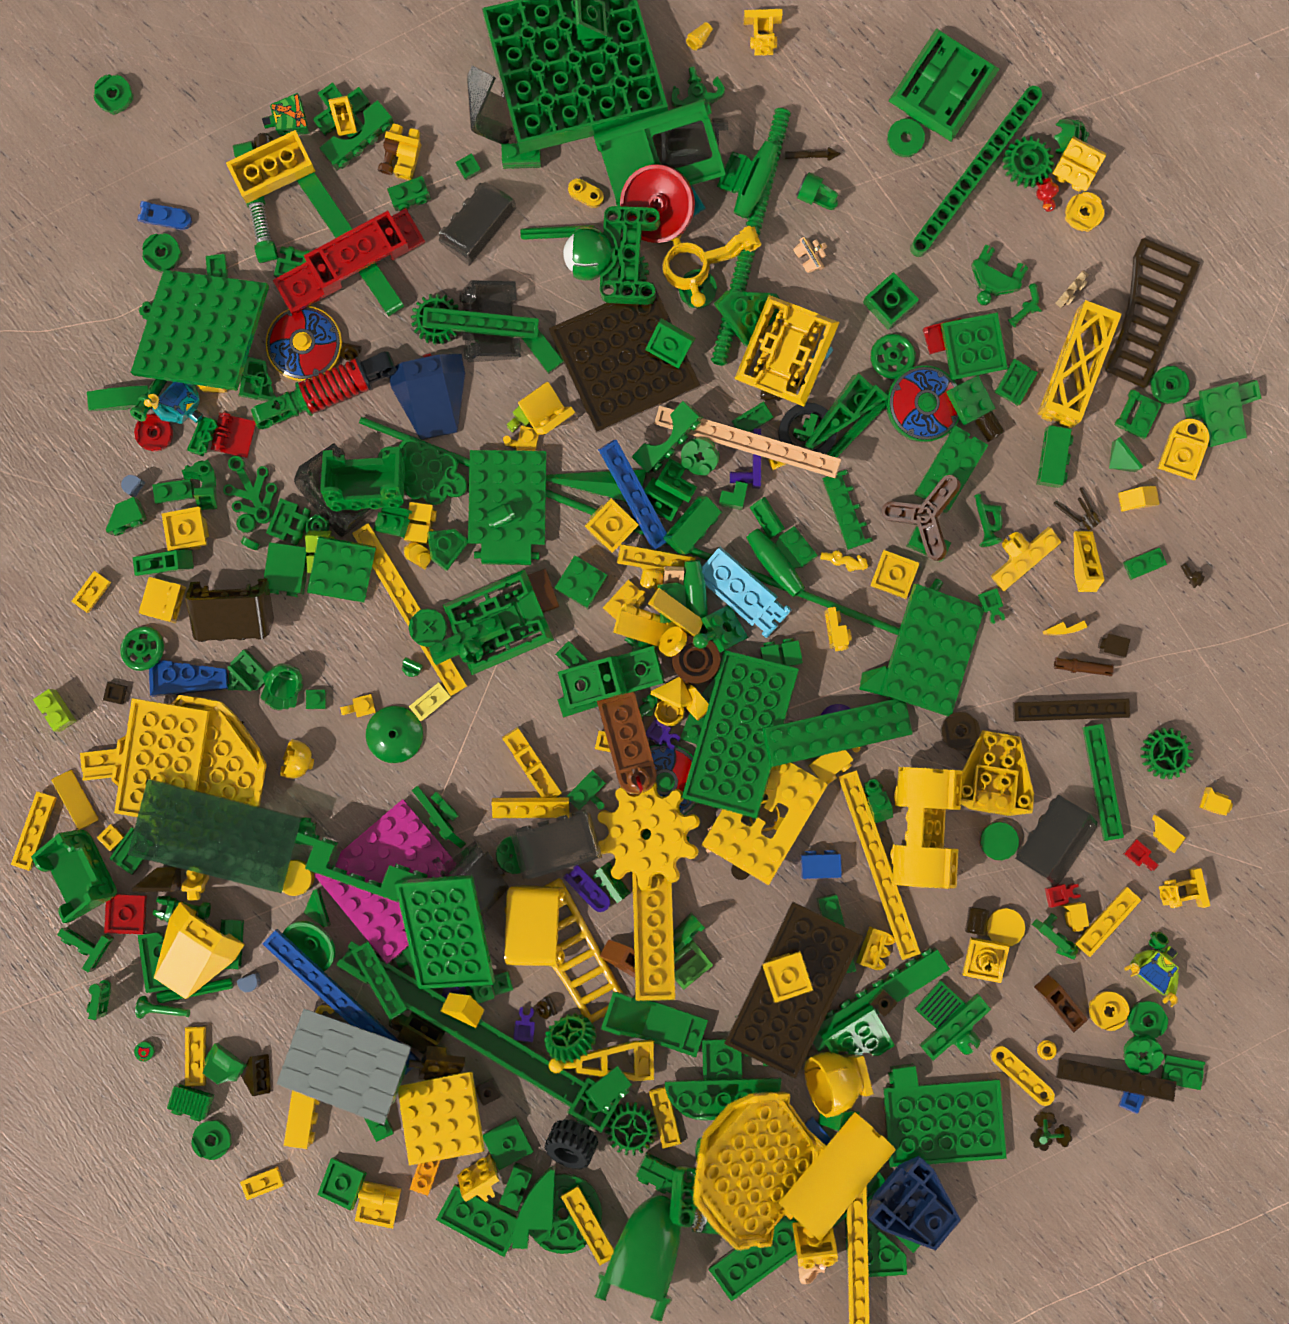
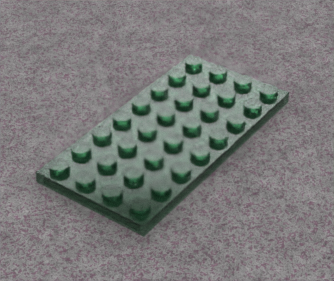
[128,779,302,893]

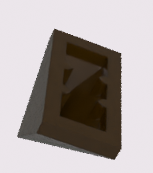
[240,1054,270,1096]

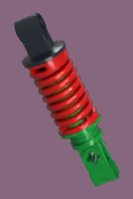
[251,351,397,430]

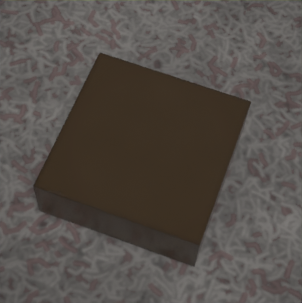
[103,682,128,705]

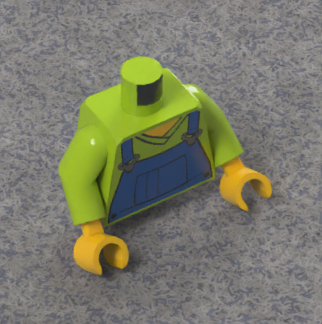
[1124,946,1179,1007]

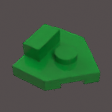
[427,529,468,571]

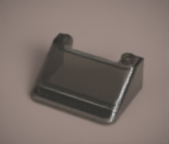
[467,66,517,144]

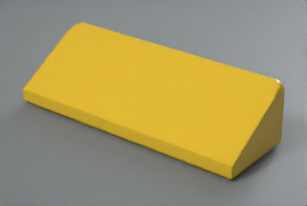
[648,588,703,636]
[51,770,99,830]

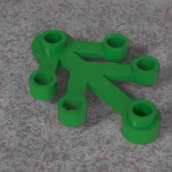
[223,456,278,524]

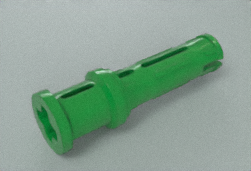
[130,379,168,421]

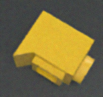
[1199,787,1233,816]
[1060,902,1089,932]

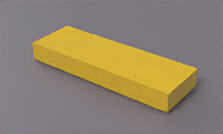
[185,1026,206,1086]
[649,1086,682,1148]

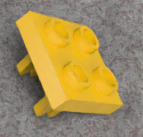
[457,1154,499,1202]

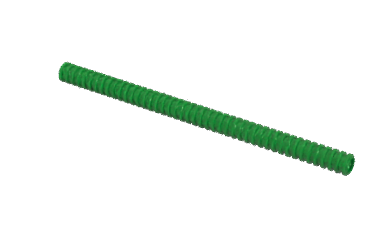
[711,108,791,366]

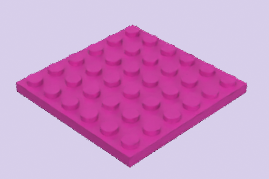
[314,799,477,964]

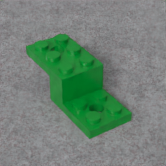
[558,646,665,709]

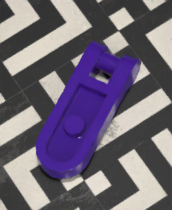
[563,864,610,912]

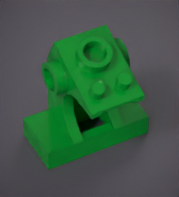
[182,460,218,510]

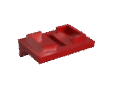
[922,318,961,355]

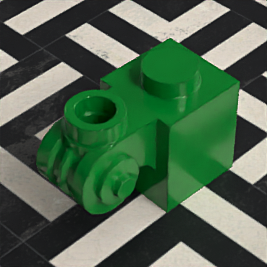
[864,779,893,824]

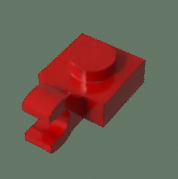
[1123,839,1159,871]

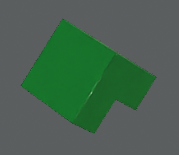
[719,481,748,510]

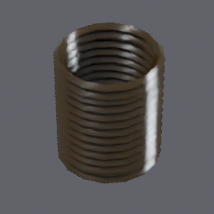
[975,411,1005,442]
[965,907,990,935]

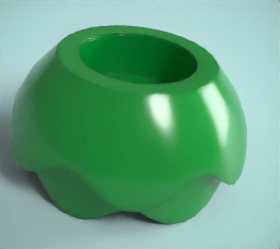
[306,515,329,532]

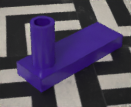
[730,429,761,489]

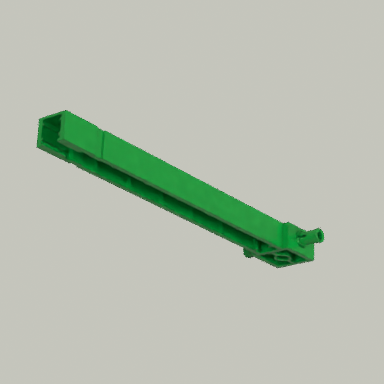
[336,941,621,1133]

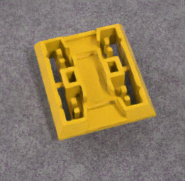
[734,295,840,407]

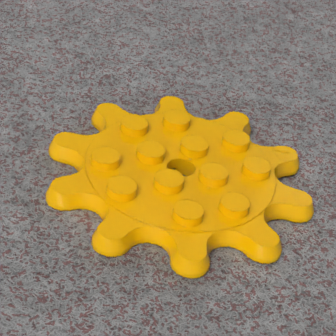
[595,782,700,890]

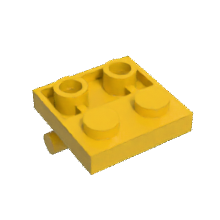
[355,1181,402,1229]

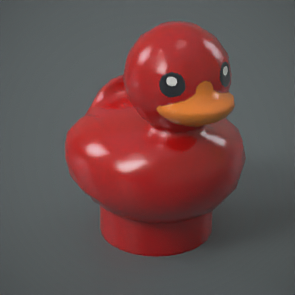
[1036,178,1059,212]

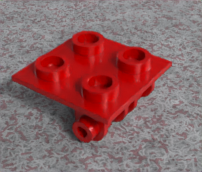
[210,412,256,458]

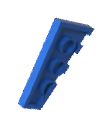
[148,658,228,697]

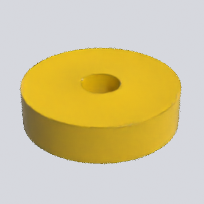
[658,626,687,657]

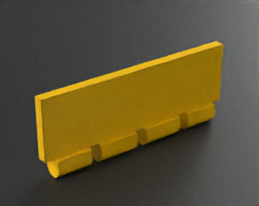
[613,604,678,646]

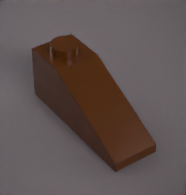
[1034,974,1088,1032]

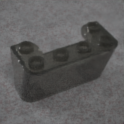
[459,280,521,363]

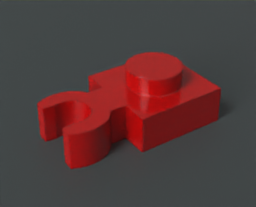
[1045,883,1081,908]

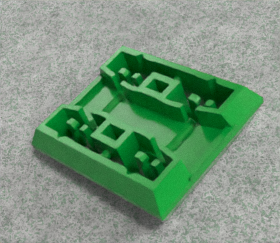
[888,28,1000,142]
[443,569,554,675]

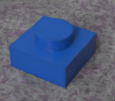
[1118,1092,1145,1114]

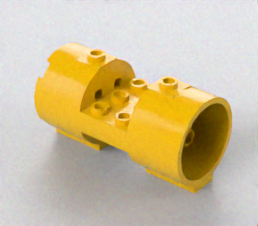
[891,767,962,889]

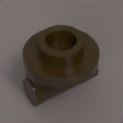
[340,342,362,361]
[536,996,558,1019]

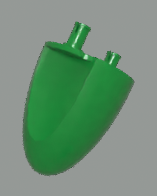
[594,1195,681,1322]

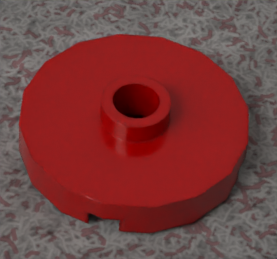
[134,413,174,452]

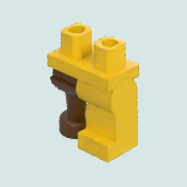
[378,124,421,181]

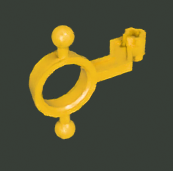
[662,226,761,307]

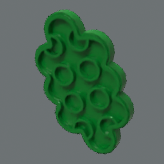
[378,439,468,505]

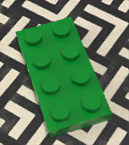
[436,1184,518,1257]

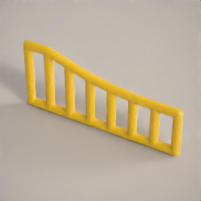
[504,878,623,1023]

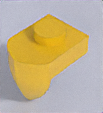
[404,542,431,570]

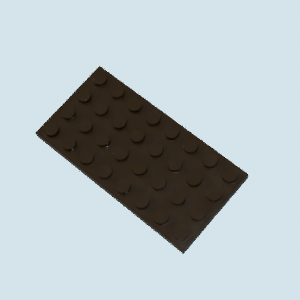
[724,901,863,1079]

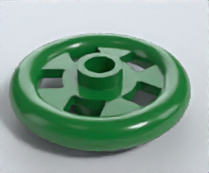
[870,334,916,379]
[120,626,164,671]

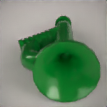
[974,494,1003,547]
[135,995,190,1019]

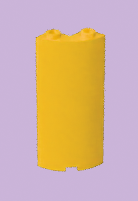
[779,1112,896,1241]

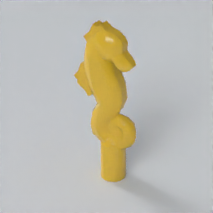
[820,550,868,572]

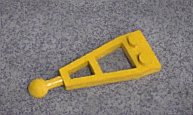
[549,1040,654,1081]

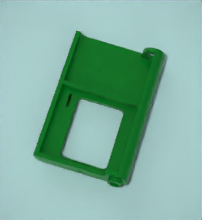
[594,99,726,206]

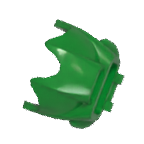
[1054,119,1089,154]

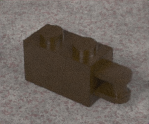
[388,1013,445,1054]

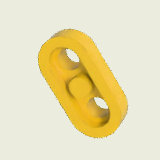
[568,179,604,208]

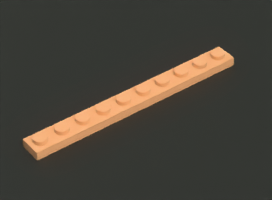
[654,406,841,479]

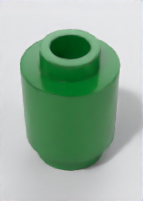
[485,503,515,529]

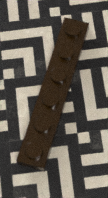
[1013,698,1130,722]
[1056,1058,1177,1102]

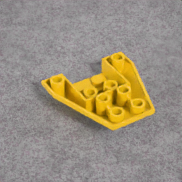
[961,730,1034,816]
[154,902,245,999]

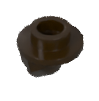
[1181,563,1205,588]

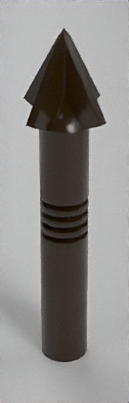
[785,147,841,161]

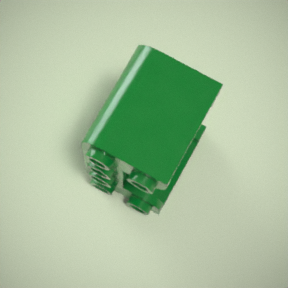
[320,447,405,511]

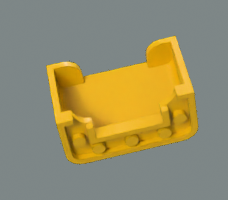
[504,885,567,966]

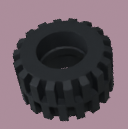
[544,1119,598,1169]

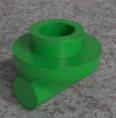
[402,657,423,677]
[1056,940,1078,960]

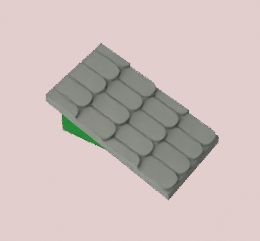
[277,1008,411,1125]

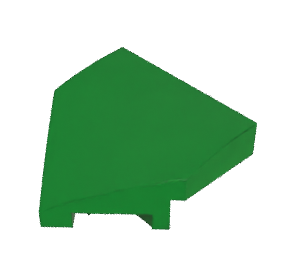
[228,649,267,691]

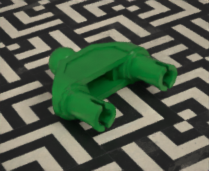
[971,245,1029,306]

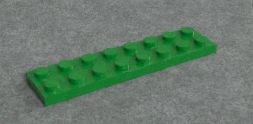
[762,699,913,767]

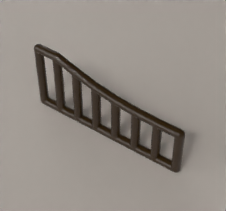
[1105,238,1200,388]

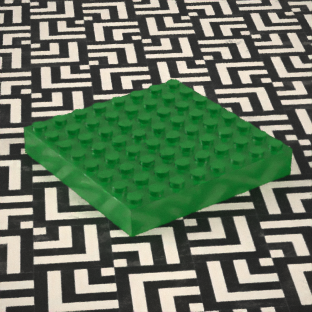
[482,0,668,154]

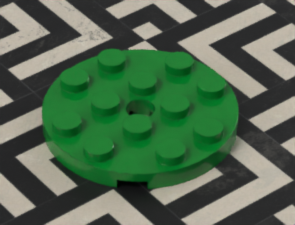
[529,1173,602,1254]

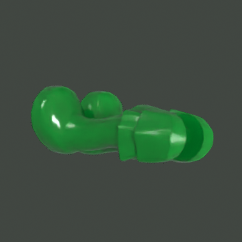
[153,896,211,923]

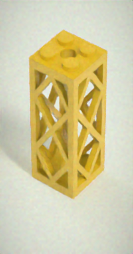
[1037,300,1121,428]

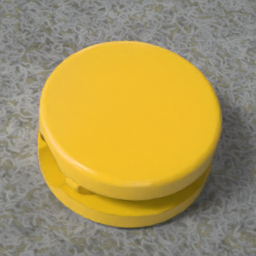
[276,859,315,896]

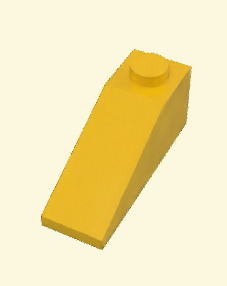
[1073,531,1105,592]

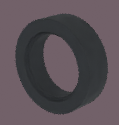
[778,402,837,455]

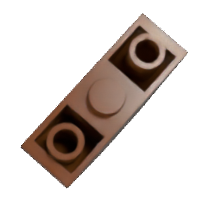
[599,940,635,978]

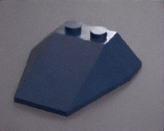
[389,354,466,440]
[868,1156,961,1251]

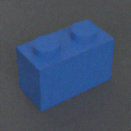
[800,850,842,879]

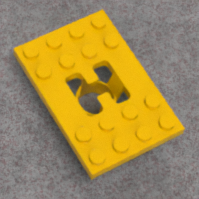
[701,763,828,885]

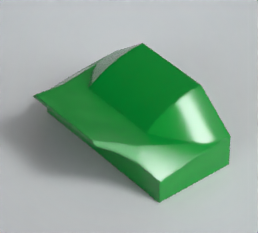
[202,1043,247,1085]

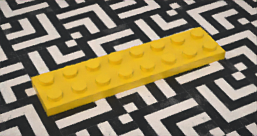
[632,872,675,1001]

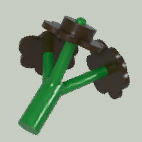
[1030,1112,1072,1151]

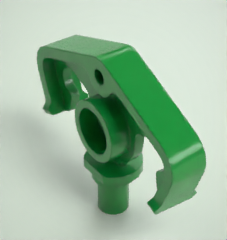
[671,67,725,108]

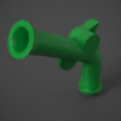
[1008,283,1042,327]

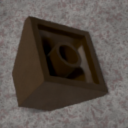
[132,863,181,892]

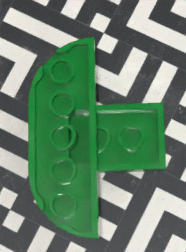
[665,1039,782,1120]

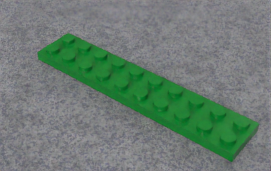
[708,1171,886,1302]

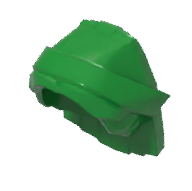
[260,663,303,711]

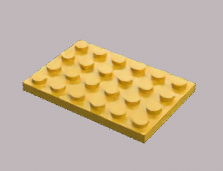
[114,698,210,826]

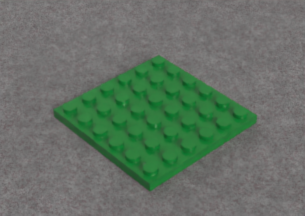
[130,270,269,391]

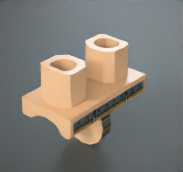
[793,237,827,273]

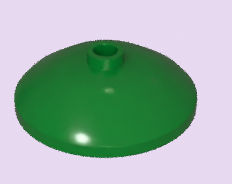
[366,706,423,763]
[283,921,335,971]

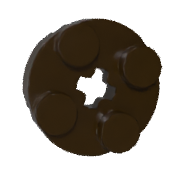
[941,712,980,750]

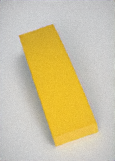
[502,727,562,798]

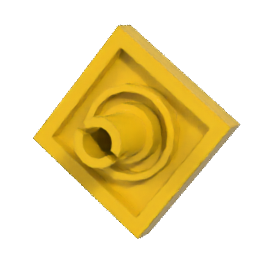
[962,937,1010,983]

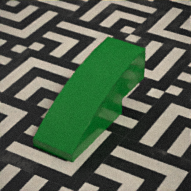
[86,385,148,411]

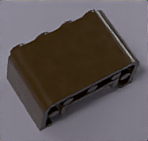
[185,578,274,642]

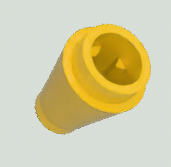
[686,22,713,50]

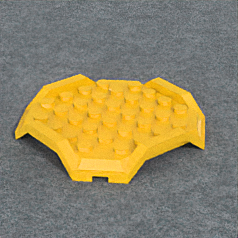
[111,695,266,851]
[694,1092,826,1250]

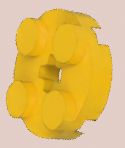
[1065,192,1105,232]
[1089,991,1129,1031]

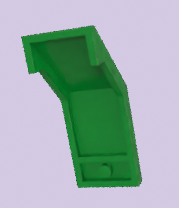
[601,991,708,1058]

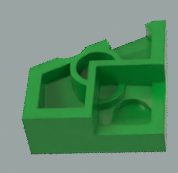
[238,357,276,401]
[673,913,705,953]

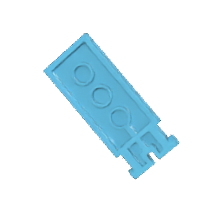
[702,546,792,638]

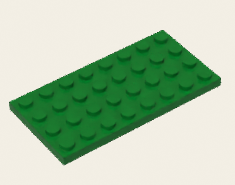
[682,650,799,819]

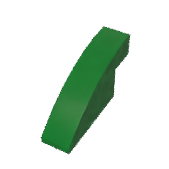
[512,1166,555,1249]

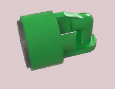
[796,172,838,210]

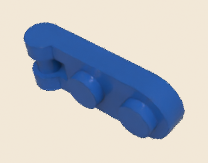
[137,201,192,230]

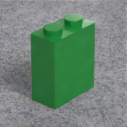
[264,542,309,597]

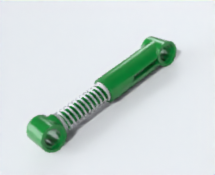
[233,141,278,264]

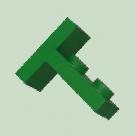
[57,927,114,973]

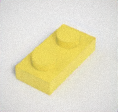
[409,682,451,722]

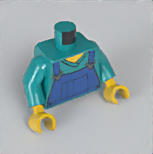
[144,382,203,424]

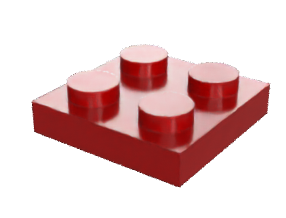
[104,894,147,935]

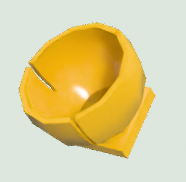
[804,1052,873,1118]

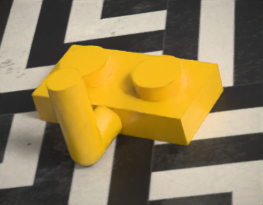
[503,426,539,451]

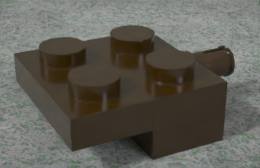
[408,1046,465,1080]

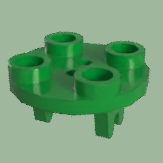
[496,836,534,874]

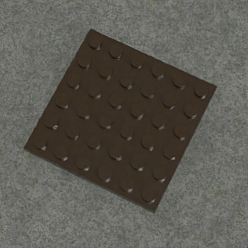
[549,282,701,433]

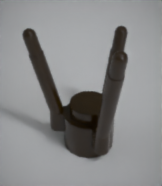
[1053,487,1101,531]

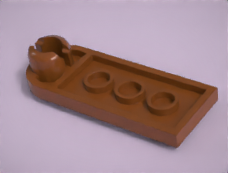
[597,692,657,794]

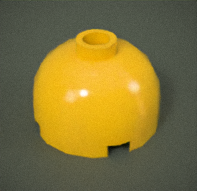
[280,739,314,779]

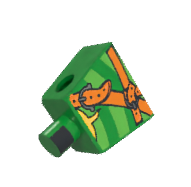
[262,93,310,136]

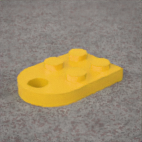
[1157,419,1209,481]

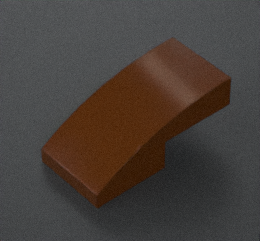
[528,568,559,613]

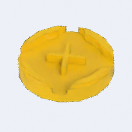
[986,908,1025,947]

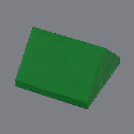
[575,0,607,40]

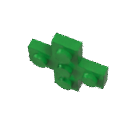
[313,82,371,139]

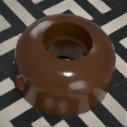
[672,636,720,684]

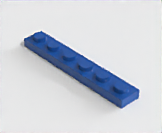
[598,439,667,550]

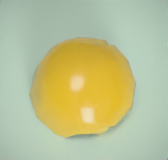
[654,700,685,726]

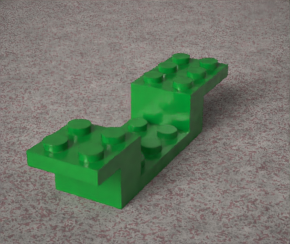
[295,831,435,902]

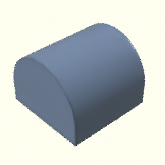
[121,475,145,497]
[237,972,261,992]

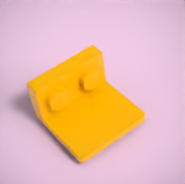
[518,382,575,434]
[139,577,186,624]
[603,580,645,620]

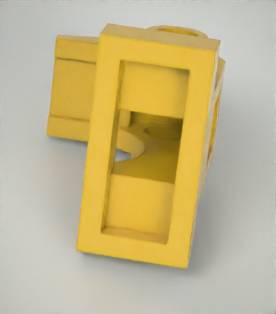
[743,9,782,55]
[1159,867,1210,908]

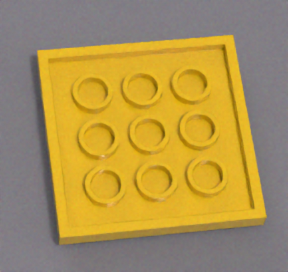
[398,1072,485,1165]

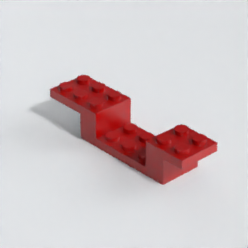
[273,208,425,315]

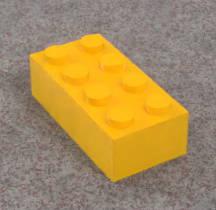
[226,130,315,204]

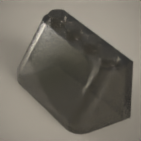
[438,182,516,266]
[1015,795,1098,886]

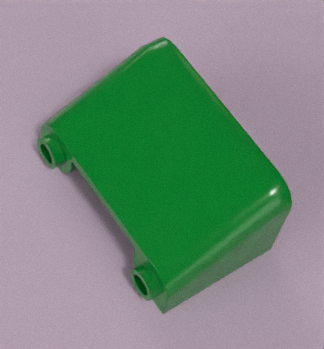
[31,830,117,924]

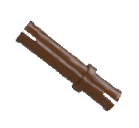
[1054,657,1114,677]

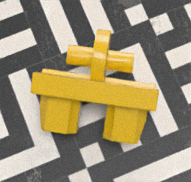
[182,865,209,900]

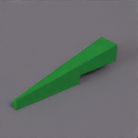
[804,373,888,450]
[546,469,646,503]

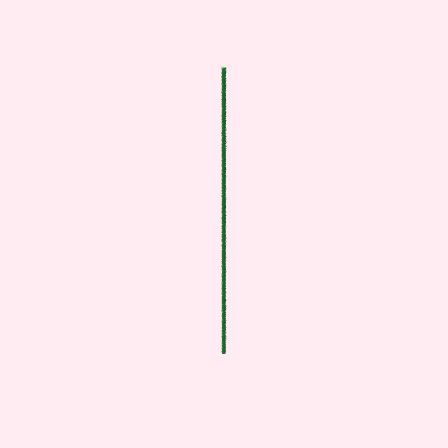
[359,417,900,635]

